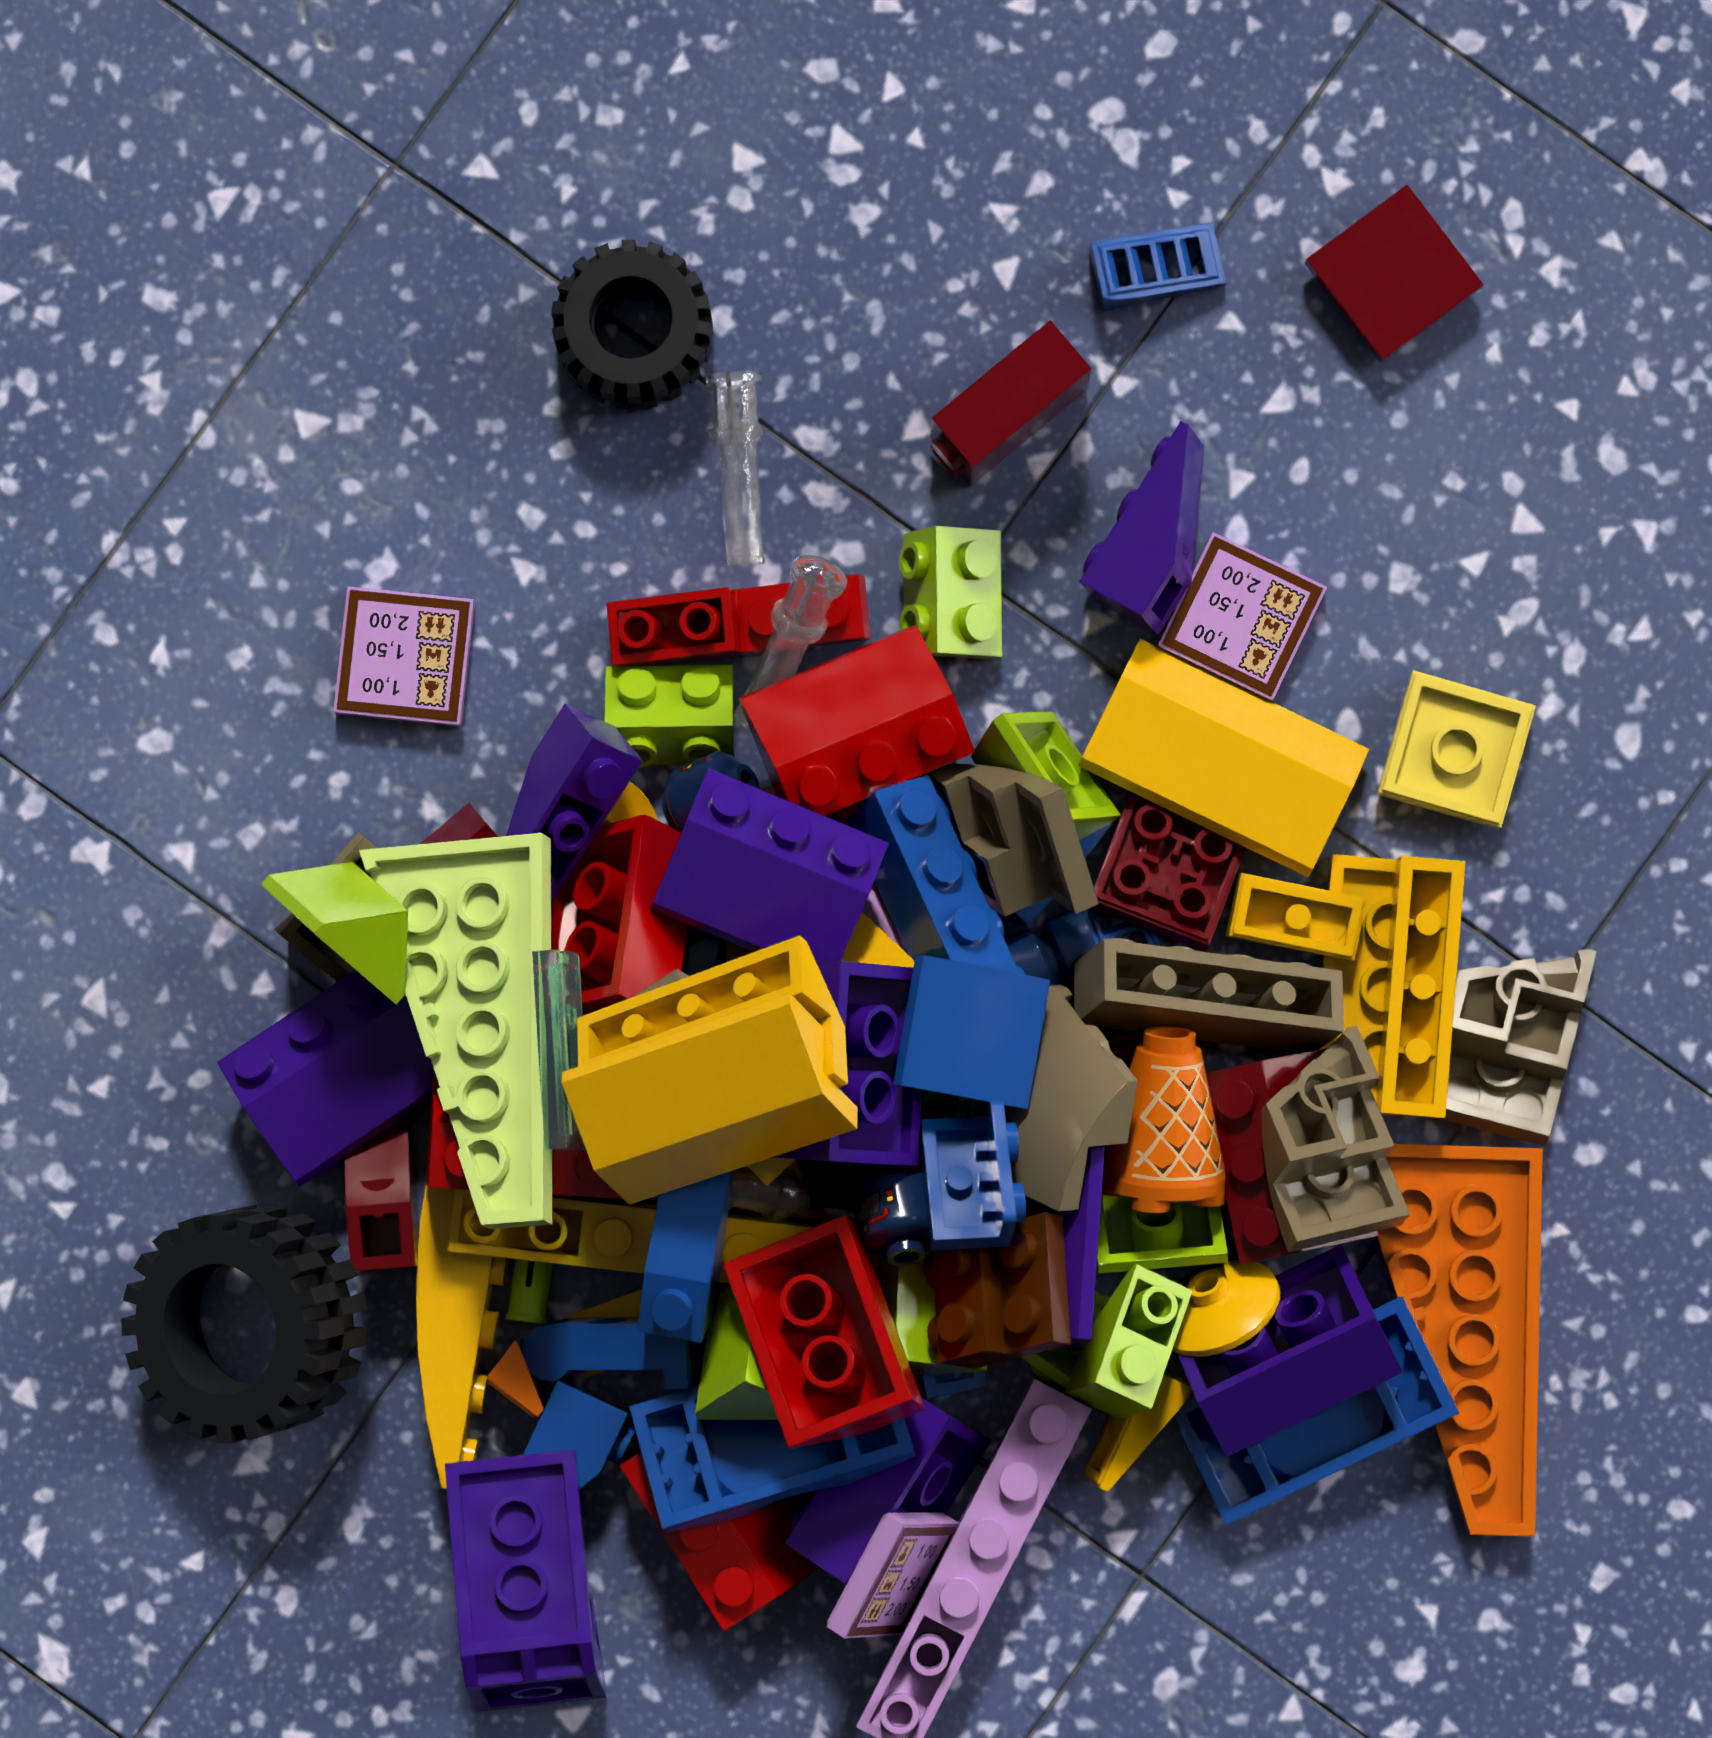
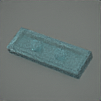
[532,949,586,1150]

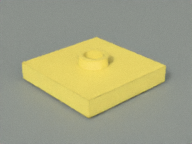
[1377,670,1536,830]

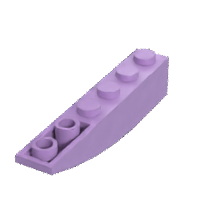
[856,1375,1092,1738]

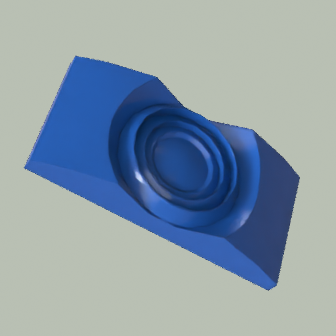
[1174,1296,1459,1525]
[629,1385,915,1532]

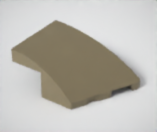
[924,764,1099,917]
[1439,949,1597,1147]
[1004,985,1138,1212]
[1262,1025,1410,1253]

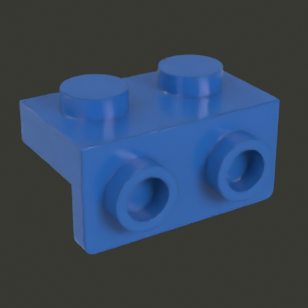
[919,1101,1026,1250]

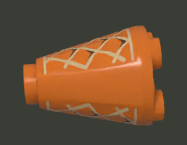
[1102,1026,1226,1213]

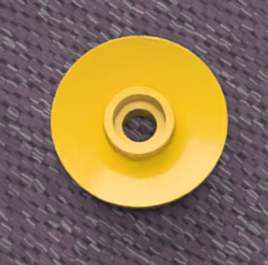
[1172,1260,1281,1357]

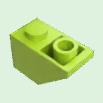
[1065,1264,1192,1420]

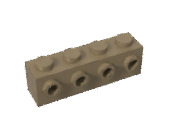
[1074,938,1344,1053]

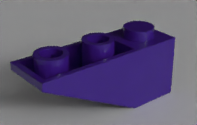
[1079,421,1204,635]
[506,704,643,904]

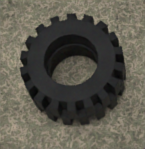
[551,239,713,410]

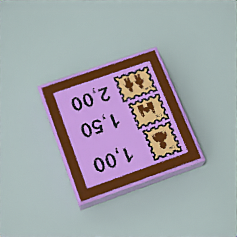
[1157,532,1327,702]
[333,586,475,727]
[826,1512,959,1639]

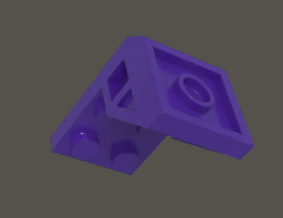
[445,1449,607,1712]

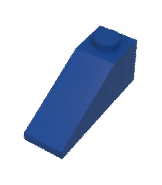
[637,1170,734,1343]
[523,1379,636,1489]

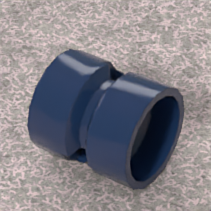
[1004,911,1096,995]

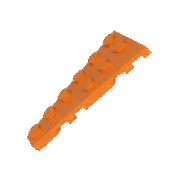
[1376,1144,1543,1537]

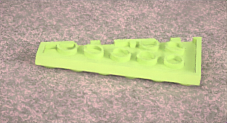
[359,833,552,1229]

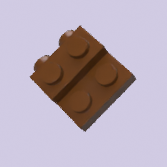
[924,1212,1071,1369]

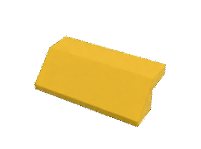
[1078,638,1369,878]
[1319,854,1466,1119]
[577,935,848,1088]
[561,993,858,1205]

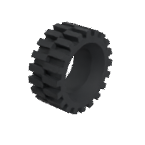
[121,1205,368,1443]

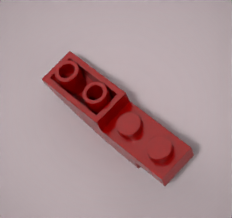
[606,574,871,667]

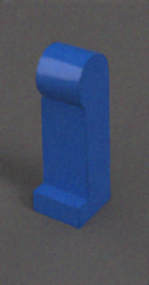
[522,1317,707,1389]

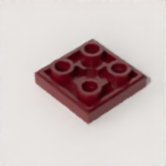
[1304,184,1484,363]
[1091,792,1246,952]

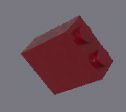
[929,320,1092,486]

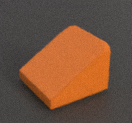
[487,1339,546,1418]

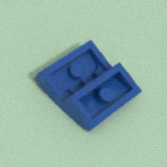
[893,955,1050,1109]

